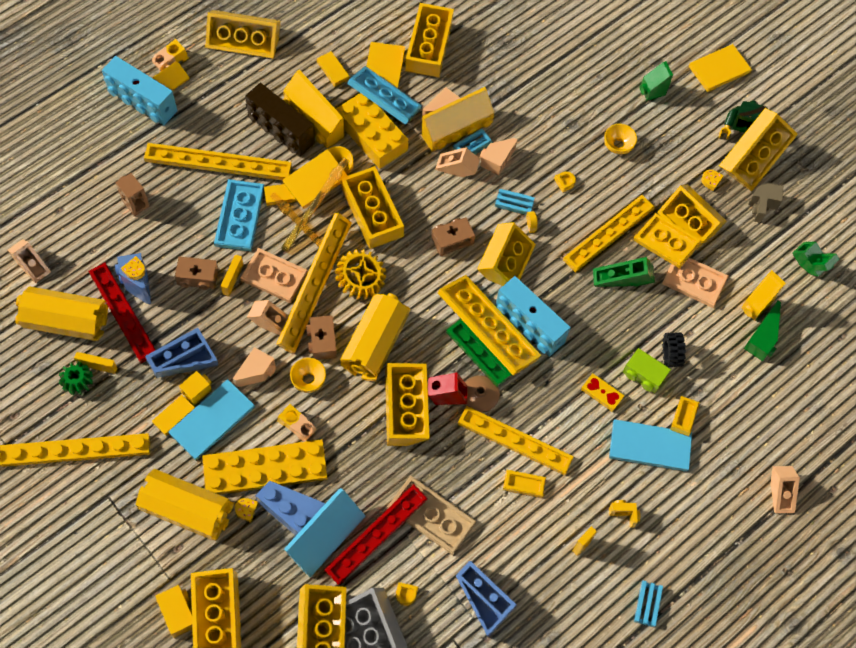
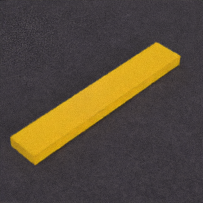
[563,195,655,273]
[458,406,574,475]

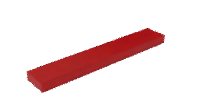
[88,262,156,364]
[325,484,428,586]

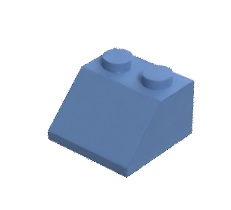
[115,253,151,304]

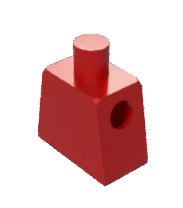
[428,373,467,405]

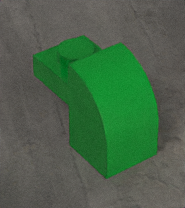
[792,242,840,277]

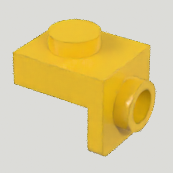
[609,500,640,528]

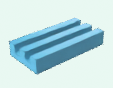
[453,129,493,154]
[495,189,535,215]
[634,580,663,627]

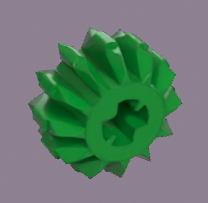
[59,362,93,395]

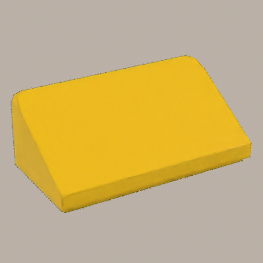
[152,61,190,91]

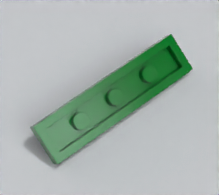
[446,319,512,387]

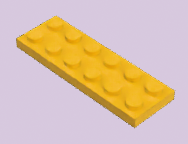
[438,275,541,376]
[202,439,328,495]

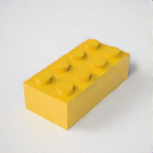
[405,3,454,78]
[336,93,408,169]
[341,166,404,249]

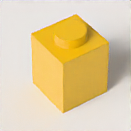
[179,371,212,406]

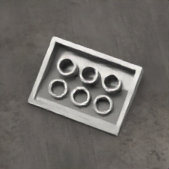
[344,587,408,648]

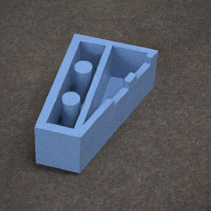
[145,328,218,378]
[255,481,326,536]
[456,561,517,638]

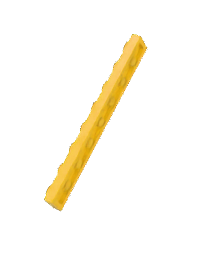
[144,143,292,180]
[276,213,352,353]
[0,433,150,467]

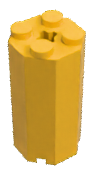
[15,286,108,341]
[340,293,411,381]
[135,469,234,540]

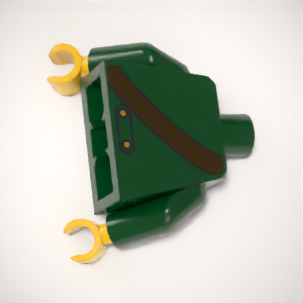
[719,101,768,140]

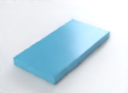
[347,66,423,125]
[214,179,265,251]
[168,379,255,461]
[609,419,692,472]
[284,488,366,577]

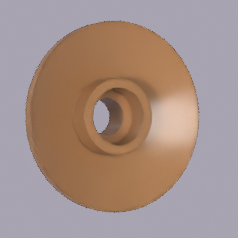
[464,376,500,413]

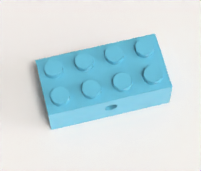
[102,56,177,125]
[495,276,571,357]

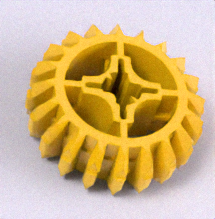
[335,249,386,300]

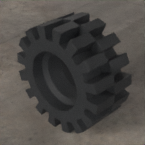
[662,332,686,368]

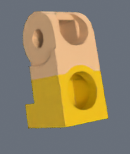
[152,39,189,71]
[277,404,316,442]

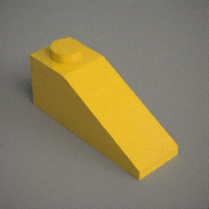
[741,270,786,321]

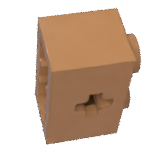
[115,173,150,216]
[431,217,475,256]
[175,256,219,290]
[306,315,337,360]

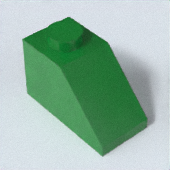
[640,61,673,101]

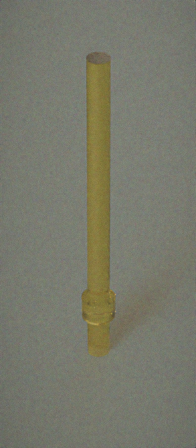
[280,157,349,253]
[270,193,349,268]

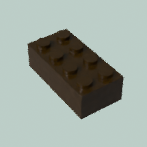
[245,82,315,157]

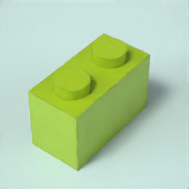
[623,348,671,394]

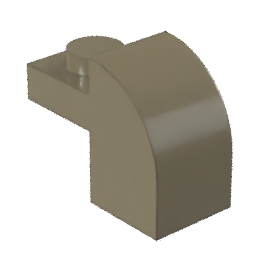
[748,183,784,223]

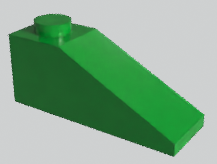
[593,257,655,287]
[743,300,781,362]

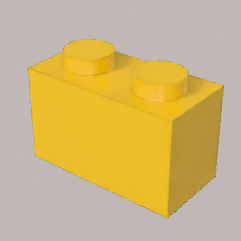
[155,585,193,638]

